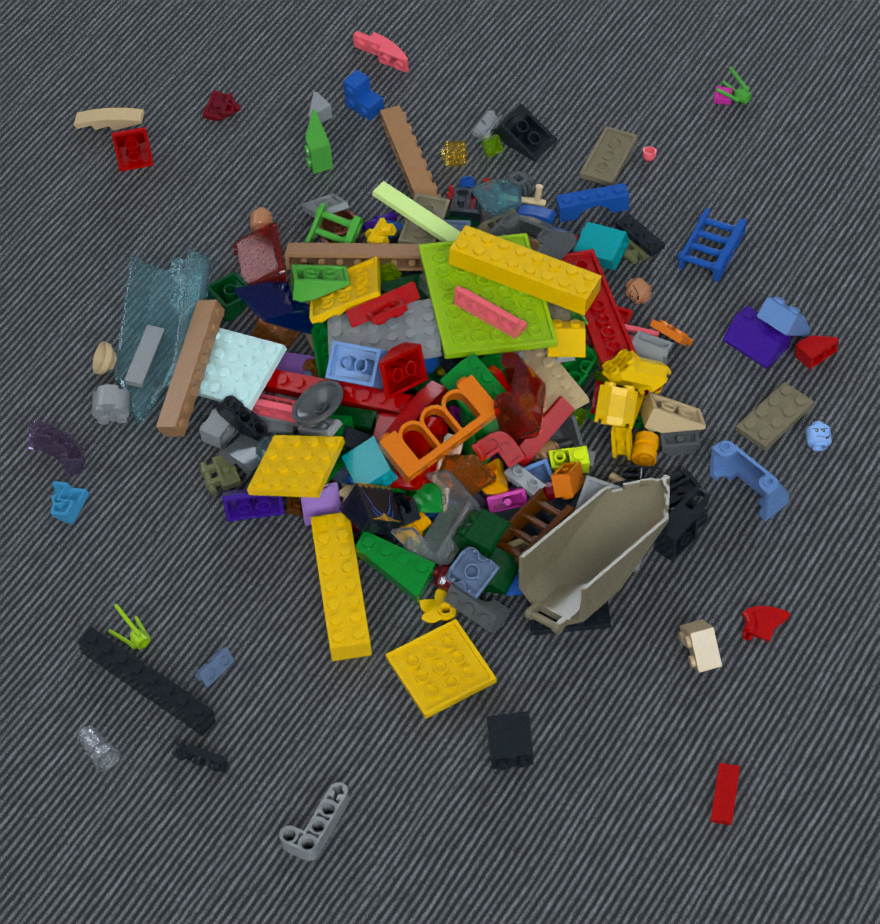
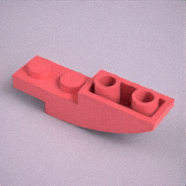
[353,31,409,73]

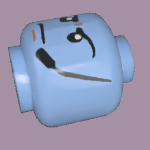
[806,421,832,451]

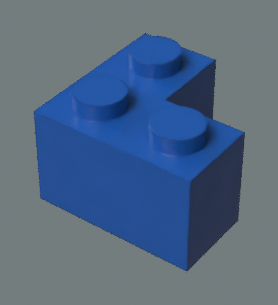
[343,70,384,121]

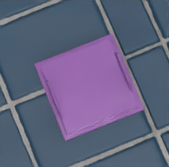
[276,352,315,374]
[300,482,341,526]

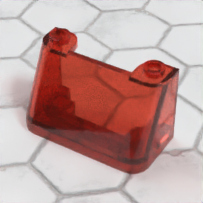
[233,222,289,301]
[493,352,547,439]

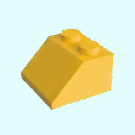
[547,319,586,357]

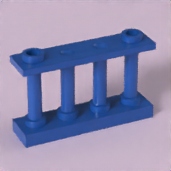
[677,208,747,282]

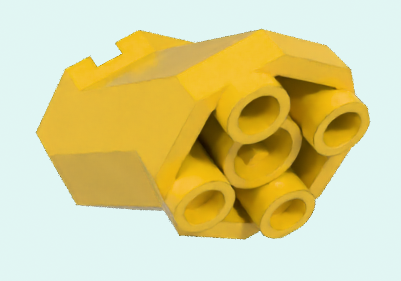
[602,349,671,395]
[594,381,638,429]

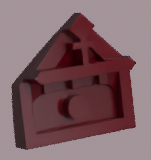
[202,90,241,122]

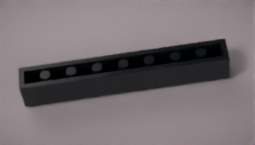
[78,627,216,736]

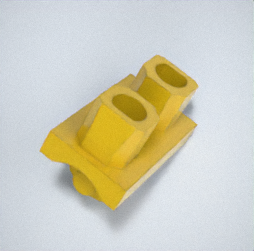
[365,218,397,243]

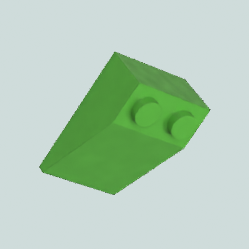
[304,110,333,174]
[290,264,350,302]

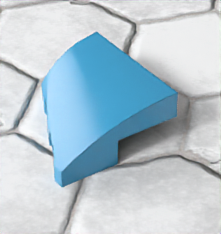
[51,481,90,525]

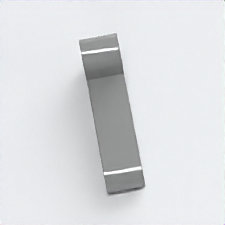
[279,782,349,861]

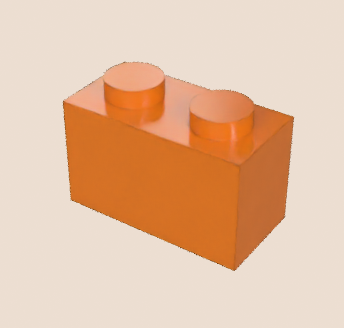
[551,461,585,500]

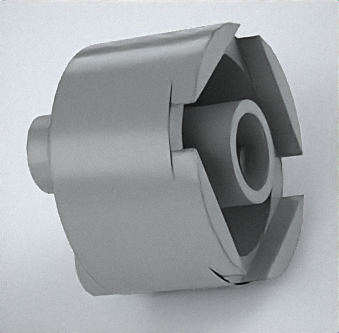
[91,384,130,425]

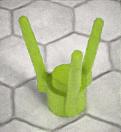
[108,604,150,650]

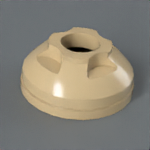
[92,341,117,375]

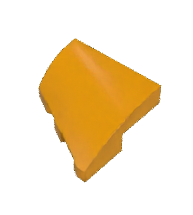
[464,458,509,495]

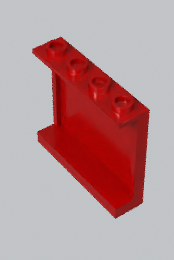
[373,413,448,490]

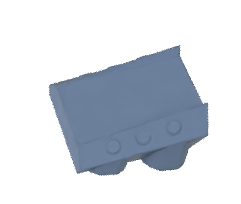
[445,546,500,599]

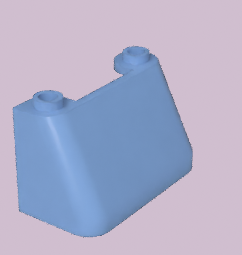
[710,440,789,521]

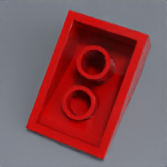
[111,127,154,172]
[379,342,428,400]

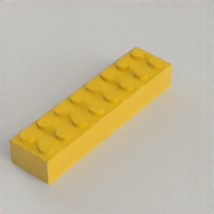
[449,225,602,316]
[310,512,372,661]

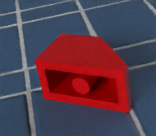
[795,336,839,370]

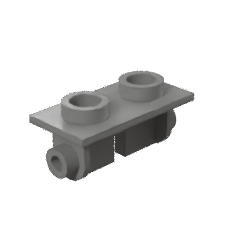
[472,110,503,143]
[504,463,546,498]

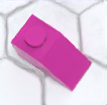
[486,487,528,513]

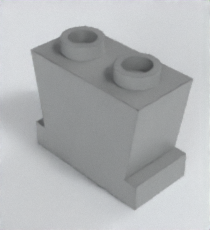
[632,331,673,365]

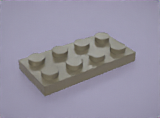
[580,126,638,186]
[398,193,450,244]
[736,382,814,451]

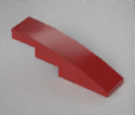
[384,381,447,441]

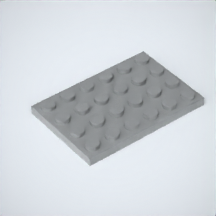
[327,299,442,359]

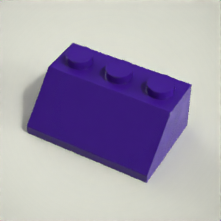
[723,305,791,369]
[222,489,285,522]

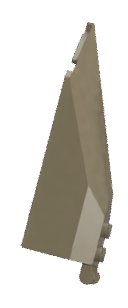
[519,475,670,635]

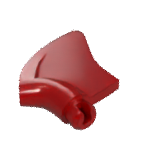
[741,606,790,642]

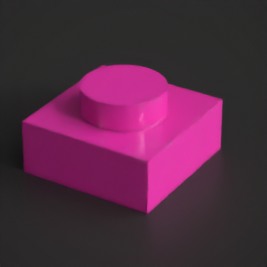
[714,86,733,105]

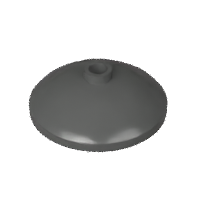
[292,380,343,426]

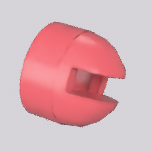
[642,146,657,162]

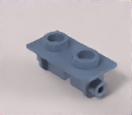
[194,646,235,688]

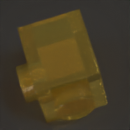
[441,141,466,166]

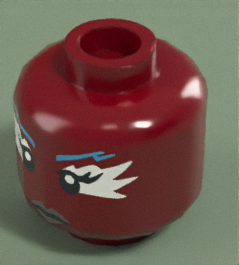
[432,564,453,592]

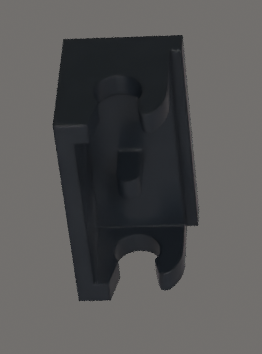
[394,493,421,526]

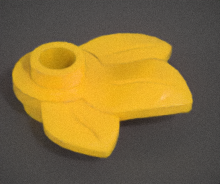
[419,589,456,623]

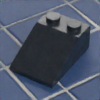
[493,103,558,162]
[487,711,533,770]

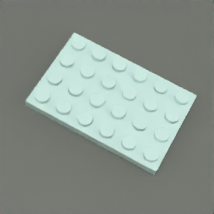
[163,328,287,410]

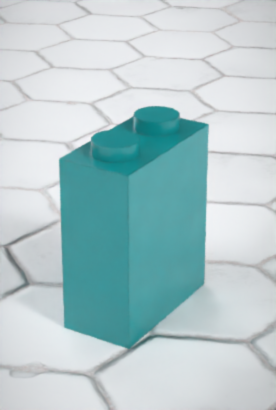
[573,222,630,271]
[342,436,399,486]

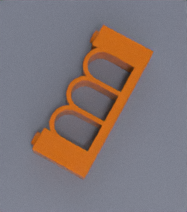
[378,374,501,483]

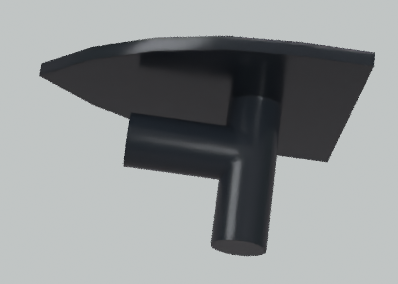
[611,464,659,480]

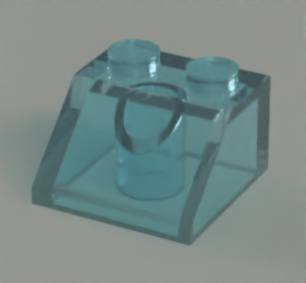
[471,178,522,216]

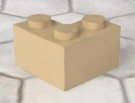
[678,619,722,673]

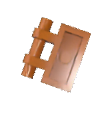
[649,319,693,346]

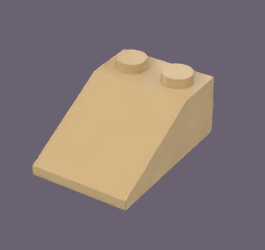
[640,392,706,433]

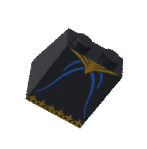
[340,483,403,535]

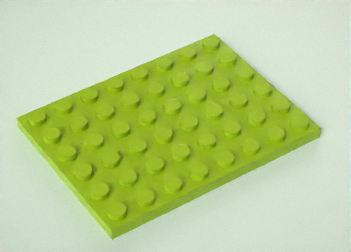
[418,233,558,359]

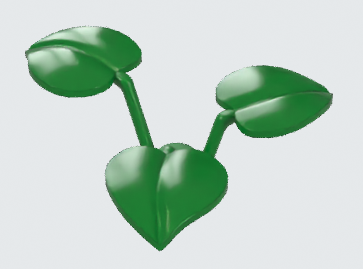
[391,483,443,513]

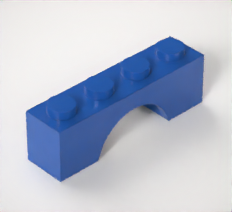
[556,183,629,222]

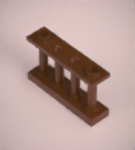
[496,488,575,568]

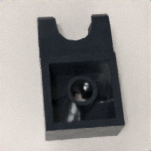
[654,487,709,562]

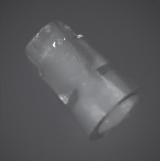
[77,726,121,772]

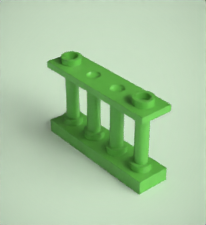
[305,203,364,243]

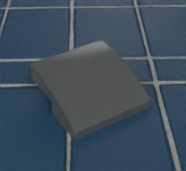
[219,435,267,476]

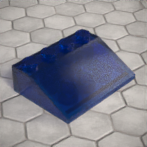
[234,281,315,334]

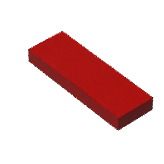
[710,763,740,825]

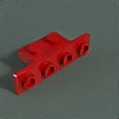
[345,281,420,327]

